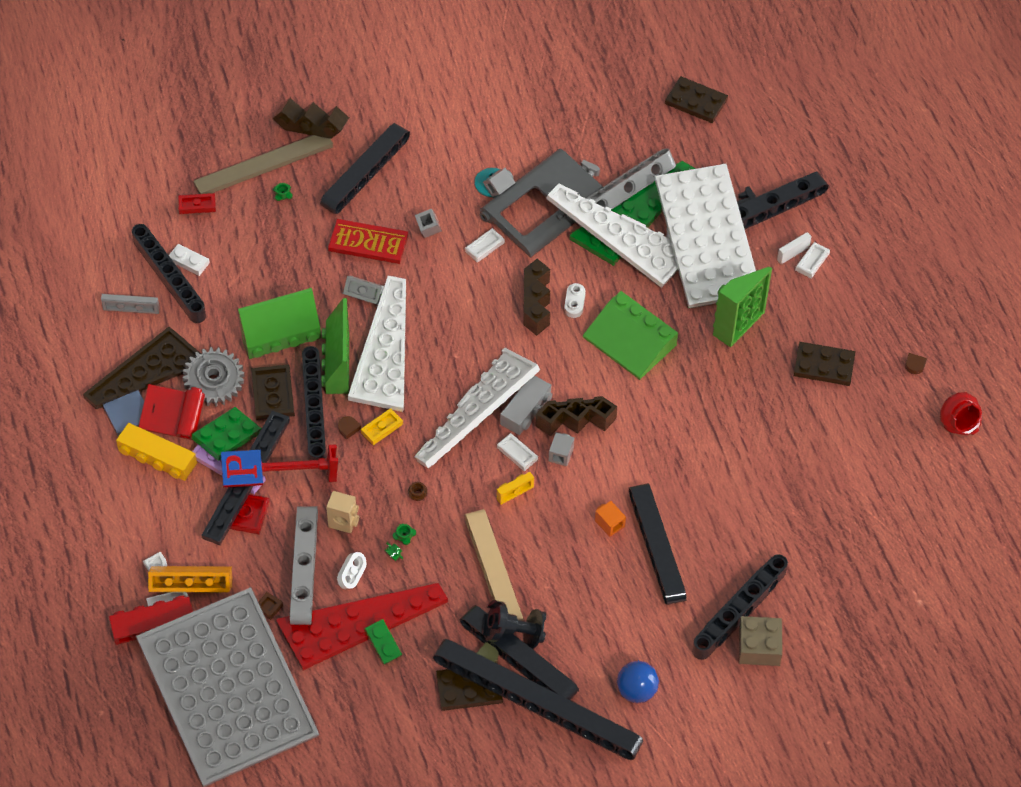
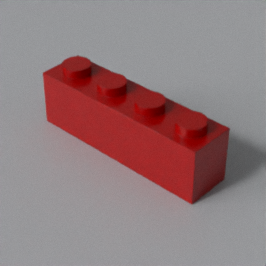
[109,596,193,645]

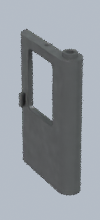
[480,149,603,258]

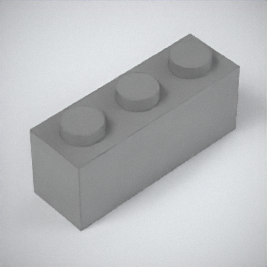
[500,375,552,435]

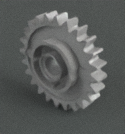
[183,347,244,407]

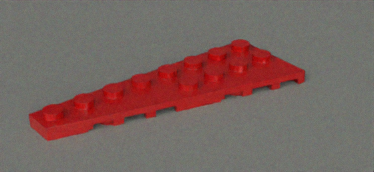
[276,583,448,670]

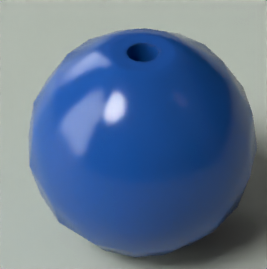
[616,660,659,704]

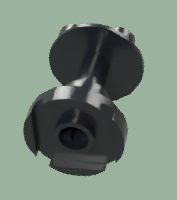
[482,600,546,649]

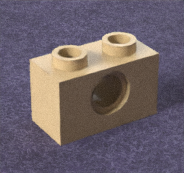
[326,491,359,533]

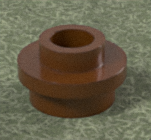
[408,482,428,501]

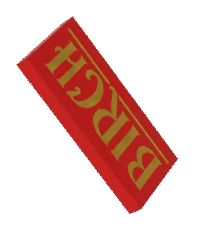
[328,219,408,264]

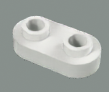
[564,283,586,318]
[337,552,366,589]

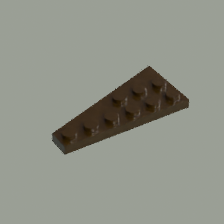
[83,326,201,409]

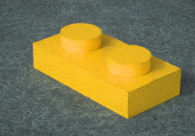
[361,408,403,445]
[497,472,534,505]

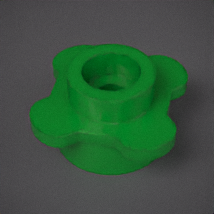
[273,183,293,201]
[393,524,416,545]
[384,542,403,561]

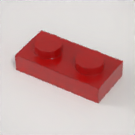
[178,193,216,214]

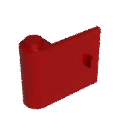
[138,384,205,440]

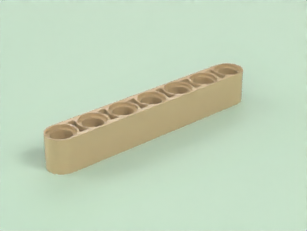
[465,509,524,621]

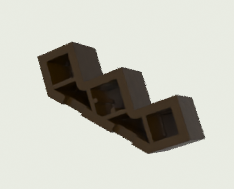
[272,98,349,139]
[523,258,550,336]
[535,396,617,436]

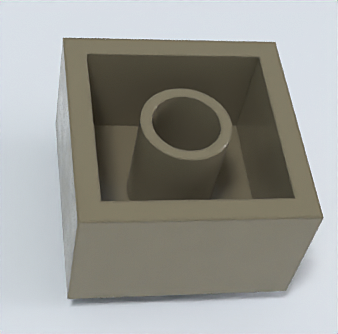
[739,616,782,666]

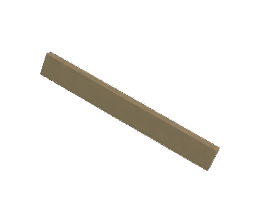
[194,136,333,194]

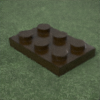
[665,76,728,124]
[794,341,856,386]
[251,364,295,420]
[436,669,503,711]

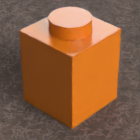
[595,501,626,537]

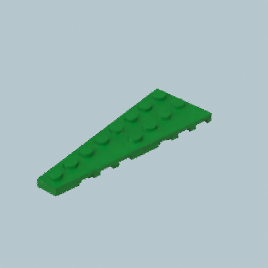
[569,161,696,266]

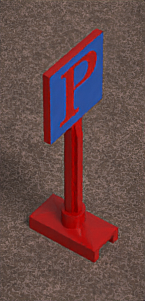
[221,444,338,487]

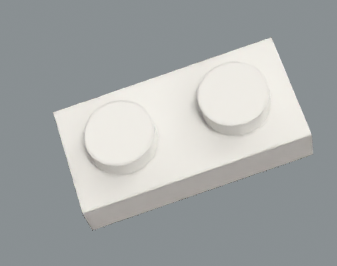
[169,244,209,276]

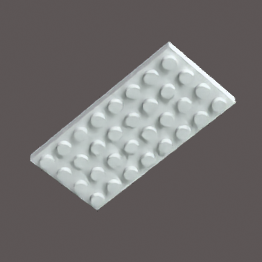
[655,164,756,308]

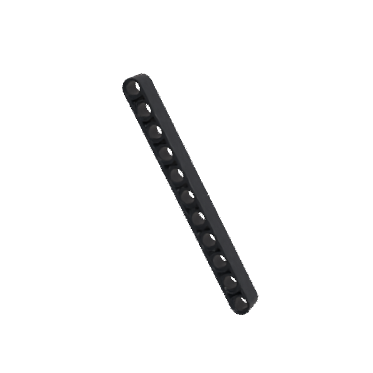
[433,639,643,760]

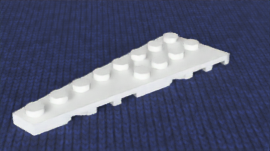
[546,184,678,288]
[348,276,406,412]
[415,348,540,468]

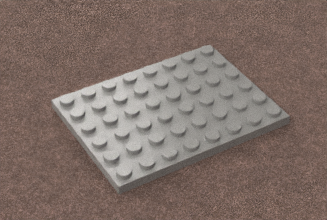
[136,587,319,787]

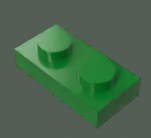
[364,619,402,666]

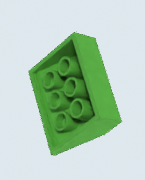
[713,267,772,347]
[238,288,321,359]
[583,291,678,380]
[322,298,349,394]

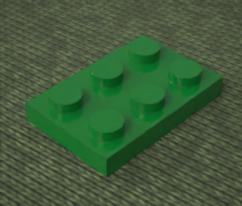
[192,407,262,461]

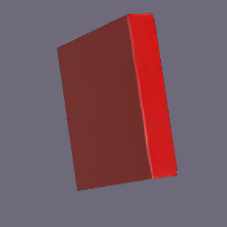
[230,494,270,535]

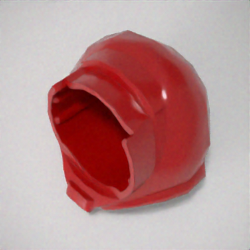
[940,392,982,436]

